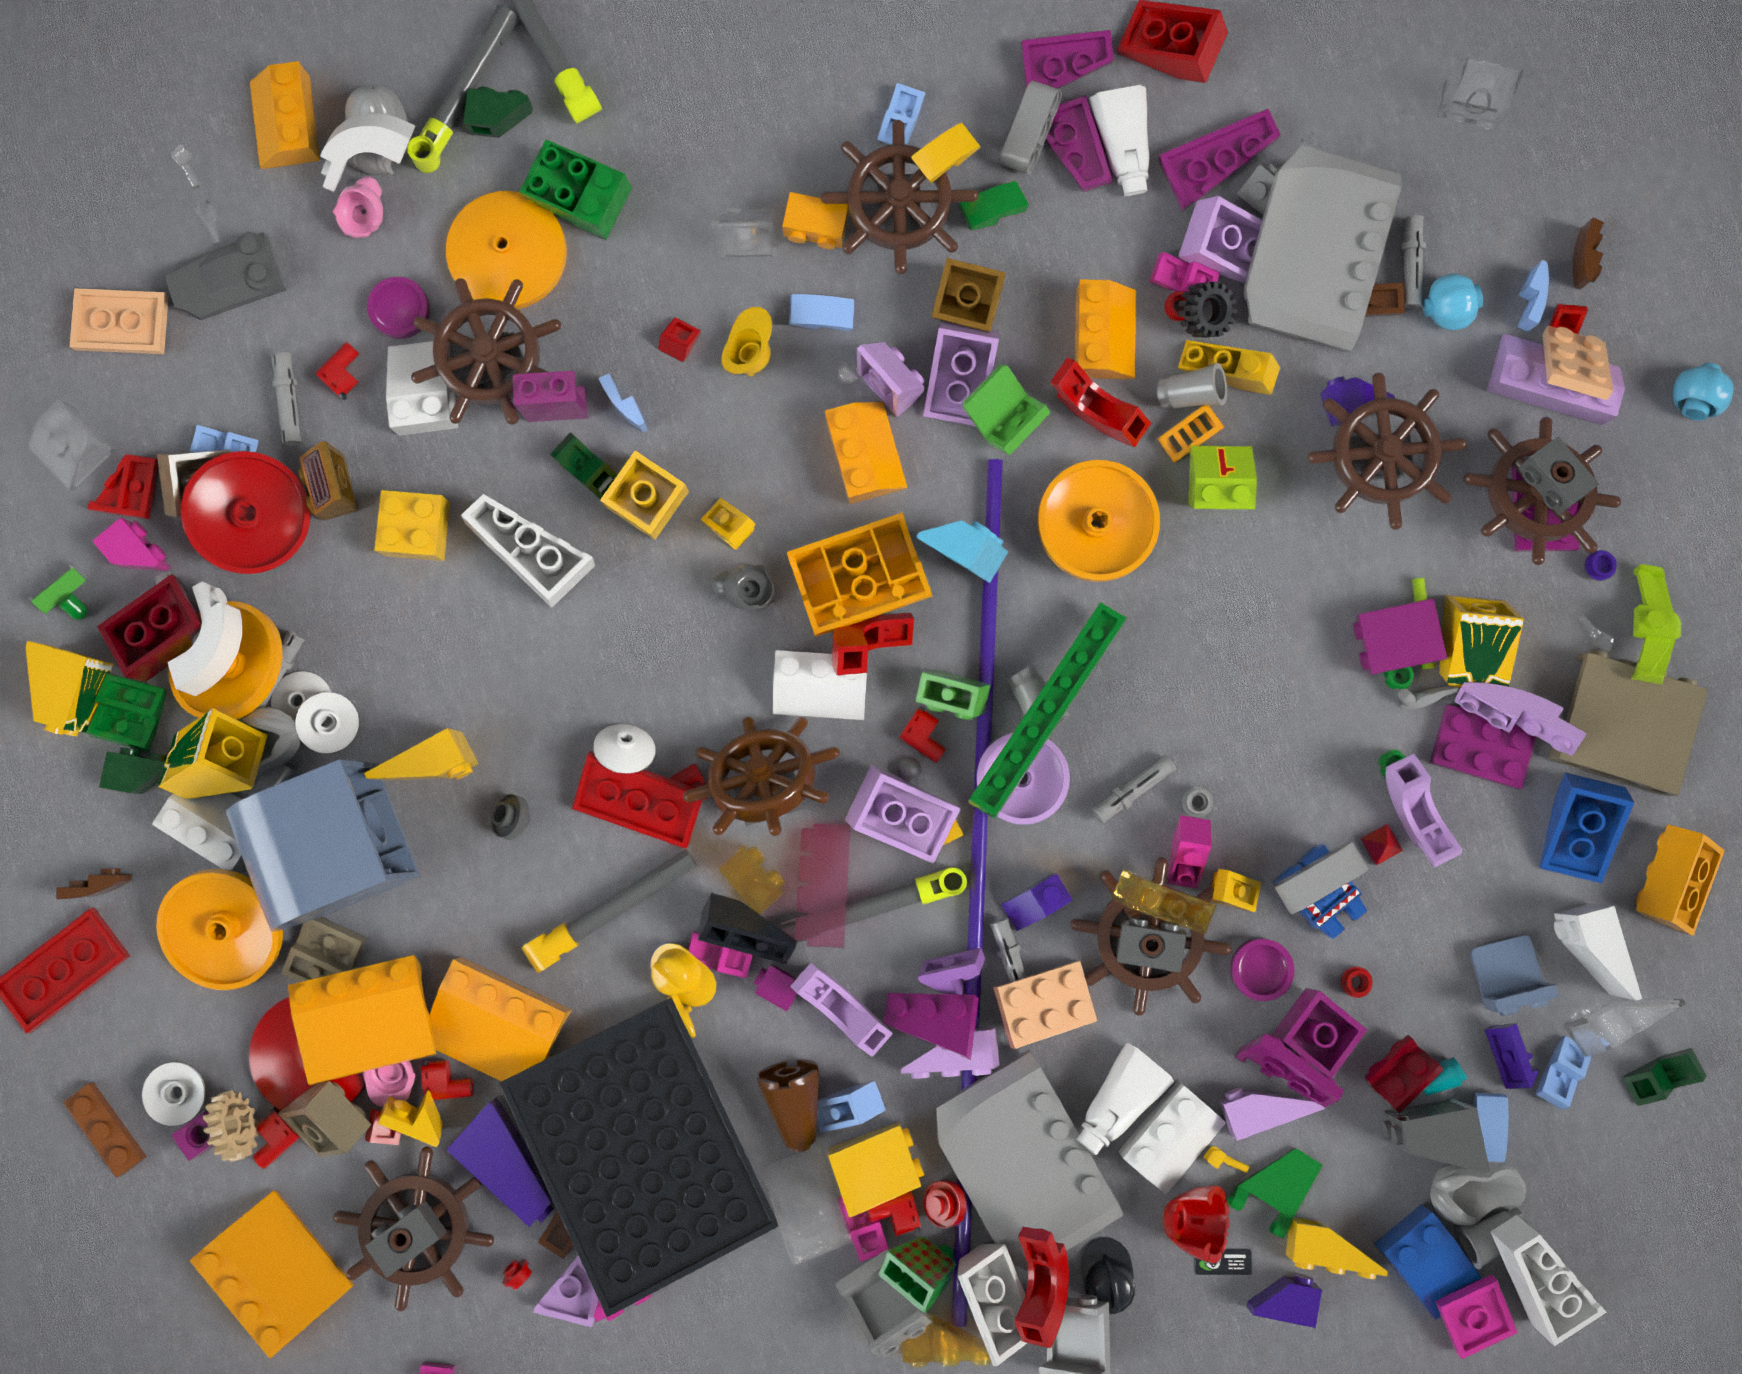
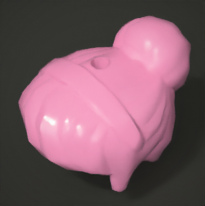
[332,176,383,238]

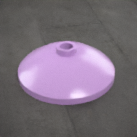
[977,733,1070,825]

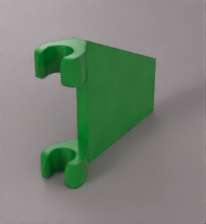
[1227,1148,1323,1239]

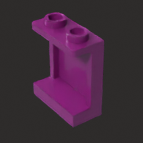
[513,371,588,422]
[1352,598,1447,676]

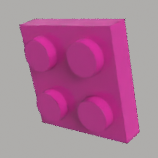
[1435,1274,1518,1360]

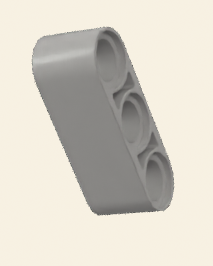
[1000,80,1062,174]
[1274,841,1369,914]

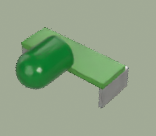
[29,561,88,620]

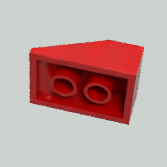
[1117,0,1228,83]

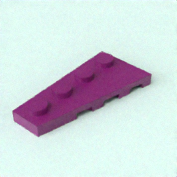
[1158,109,1281,212]

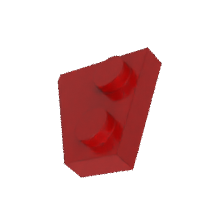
[87,454,159,520]

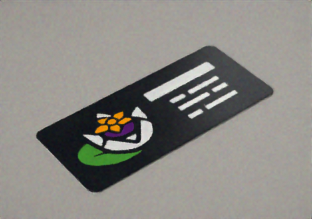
[1195,1249,1252,1275]

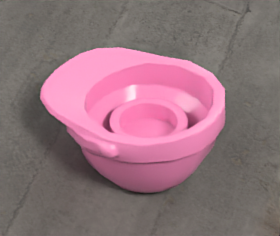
[362,1061,415,1107]

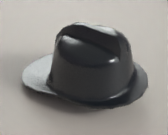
[1082,1237,1135,1314]

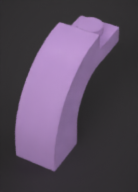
[1386,754,1462,868]
[790,963,893,1057]

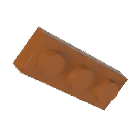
[63,1082,147,1178]

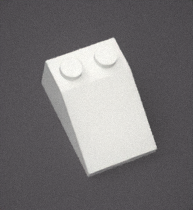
[386,341,458,436]
[1554,904,1642,1001]

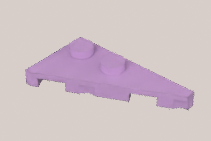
[533,1256,598,1327]

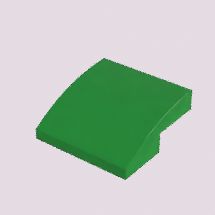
[86,673,167,752]

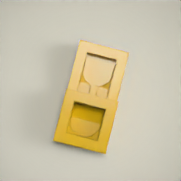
[911,122,981,183]

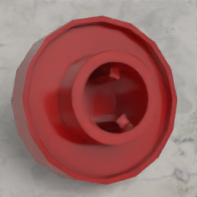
[923,1179,966,1229]

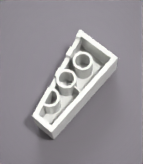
[461,494,595,608]
[1491,1215,1607,1346]

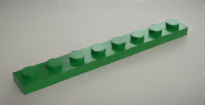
[968,602,1127,819]

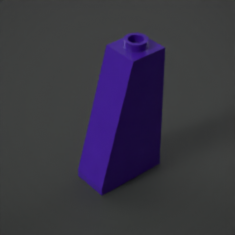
[447,1098,554,1227]

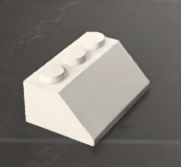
[773,650,867,720]
[152,792,246,873]
[1118,1081,1226,1194]
[957,1244,1027,1366]

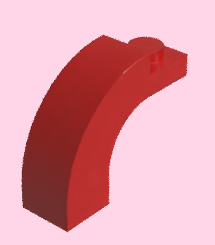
[1050,358,1151,448]
[832,612,914,675]
[1014,1226,1069,1348]

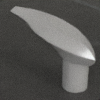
[1398,686,1459,709]

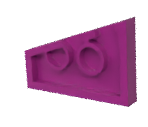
[1021,30,1114,89]
[1045,95,1112,192]
[884,993,979,1060]
[1234,1033,1344,1107]

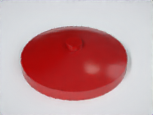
[181,451,311,574]
[249,997,366,1110]

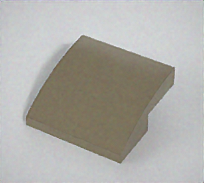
[282,917,366,982]

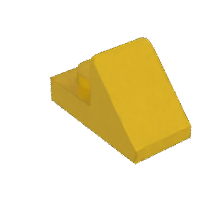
[701,497,756,550]
[1211,869,1261,912]
[378,1090,444,1147]

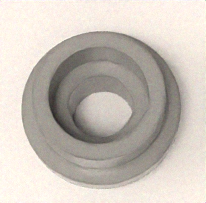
[1182,787,1213,817]

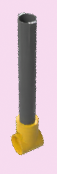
[521,849,697,974]

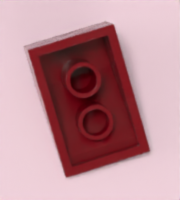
[97,574,202,682]

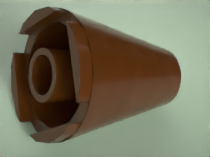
[757,1059,819,1152]

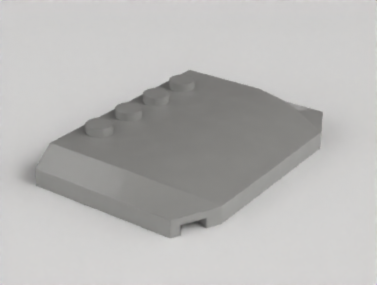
[1243,145,1402,352]
[935,1050,1124,1271]

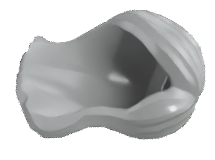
[345,84,408,175]
[241,707,301,785]
[1430,1164,1526,1226]

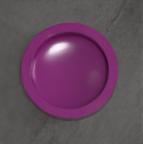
[367,277,430,339]
[1230,938,1295,1001]

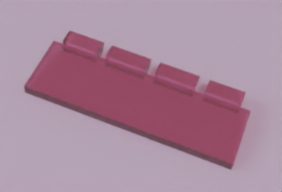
[795,823,851,948]

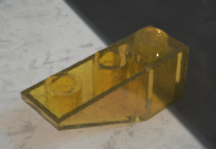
[1112,869,1217,934]
[902,1314,991,1367]

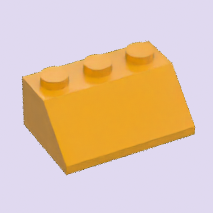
[250,61,320,169]
[1075,279,1136,379]
[825,402,907,504]
[1635,824,1725,936]

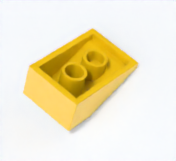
[364,728,479,781]

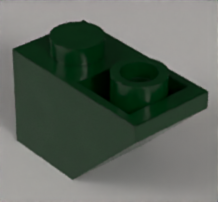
[463,87,533,138]
[99,747,168,794]

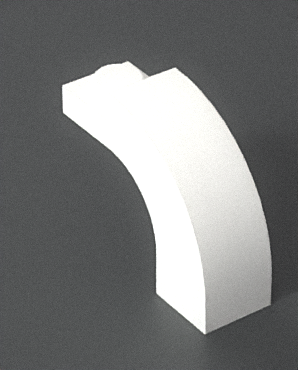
[320,113,415,192]
[168,581,242,696]

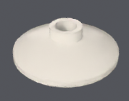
[271,671,331,725]
[295,692,359,753]
[593,724,655,773]
[142,1062,206,1126]

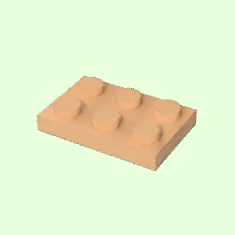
[69,288,169,354]
[1542,326,1613,400]
[993,961,1097,1049]

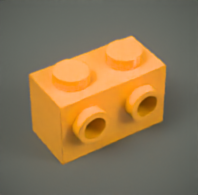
[782,192,849,250]

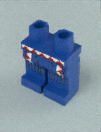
[1272,844,1367,939]

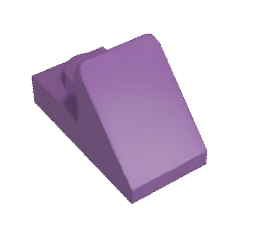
[918,948,985,995]

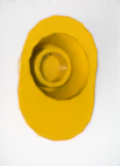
[721,307,772,377]
[651,943,716,1007]

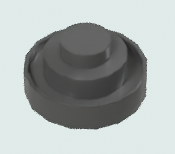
[491,794,530,840]

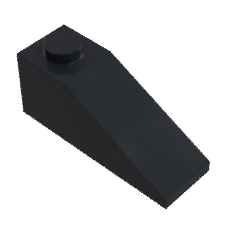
[698,893,797,964]

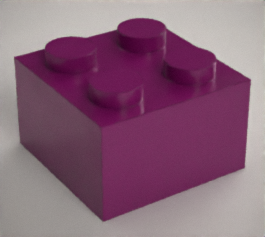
[1271,988,1367,1078]

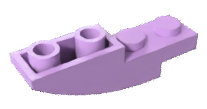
[1454,682,1587,756]

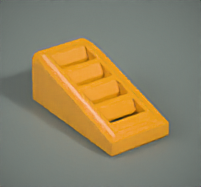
[1157,405,1224,463]

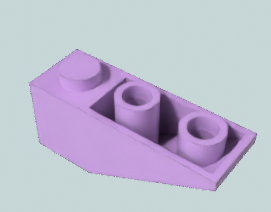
[901,1027,999,1079]

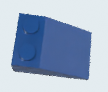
[1539,772,1635,884]
[1374,1205,1482,1320]

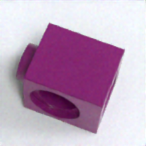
[753,964,797,1011]
[171,1111,214,1161]

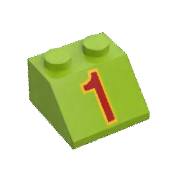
[1188,446,1257,509]

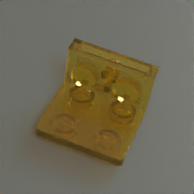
[719,845,787,914]

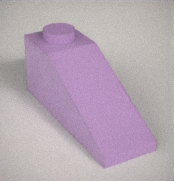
[1218,1088,1325,1141]

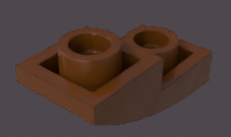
[1573,217,1604,290]
[56,868,132,900]

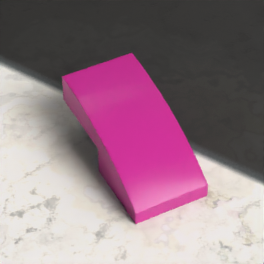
[1149,252,1220,301]
[687,931,753,978]
[839,1195,889,1262]

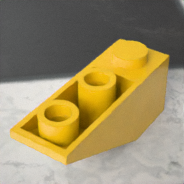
[1178,340,1280,395]
[1286,1217,1388,1279]

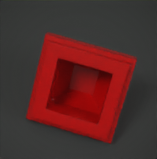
[1549,304,1588,334]
[1360,824,1403,865]

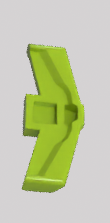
[1631,564,1681,685]

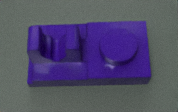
[1485,1023,1538,1089]

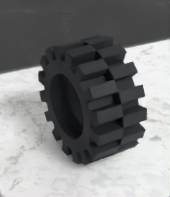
[1178,282,1237,338]

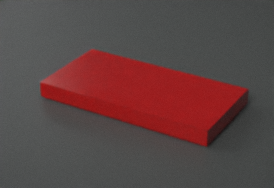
[571,751,703,849]
[0,908,130,1034]

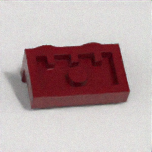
[1365,1035,1443,1114]

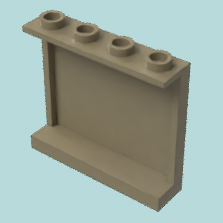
[1548,650,1708,796]

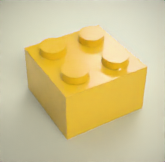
[600,451,689,540]
[374,490,451,561]

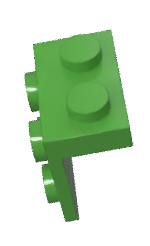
[963,364,1051,455]

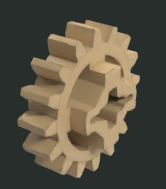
[203,1090,259,1162]

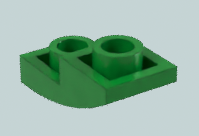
[958,181,1029,231]

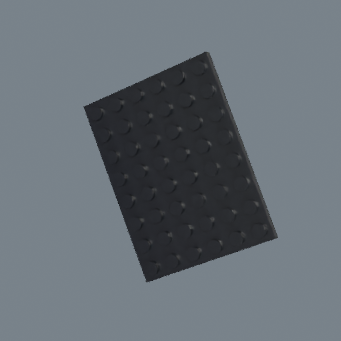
[499,997,779,1317]

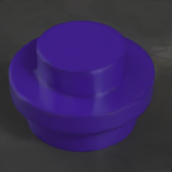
[1584,550,1617,581]

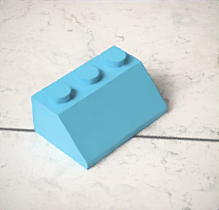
[916,520,1008,583]

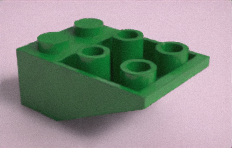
[519,139,632,240]

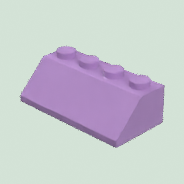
[1487,334,1625,425]

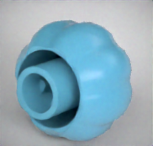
[1422,273,1483,331]
[1672,363,1734,421]

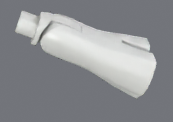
[1088,85,1149,196]
[1076,1043,1174,1155]

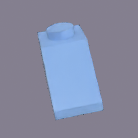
[817,1081,886,1133]

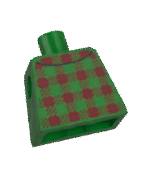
[879,1237,956,1313]

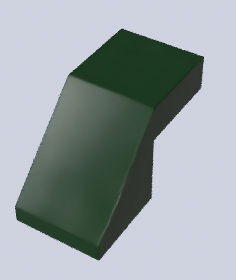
[550,433,617,500]
[1623,1048,1707,1106]

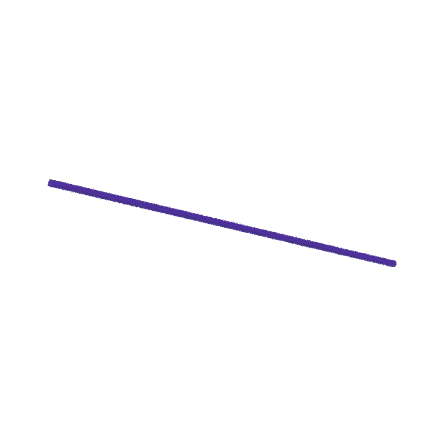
[951,459,1003,1327]

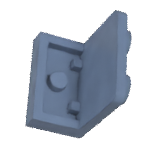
[1470,935,1559,1016]

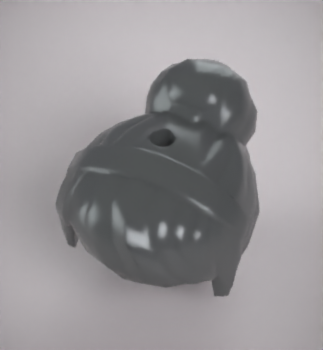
[712,564,776,612]

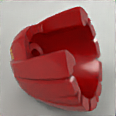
[1162,1185,1229,1263]

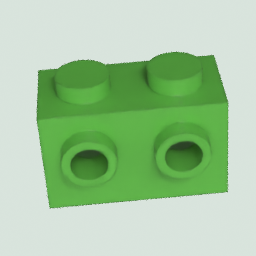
[916,669,991,720]

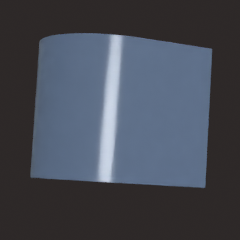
[225,759,420,932]

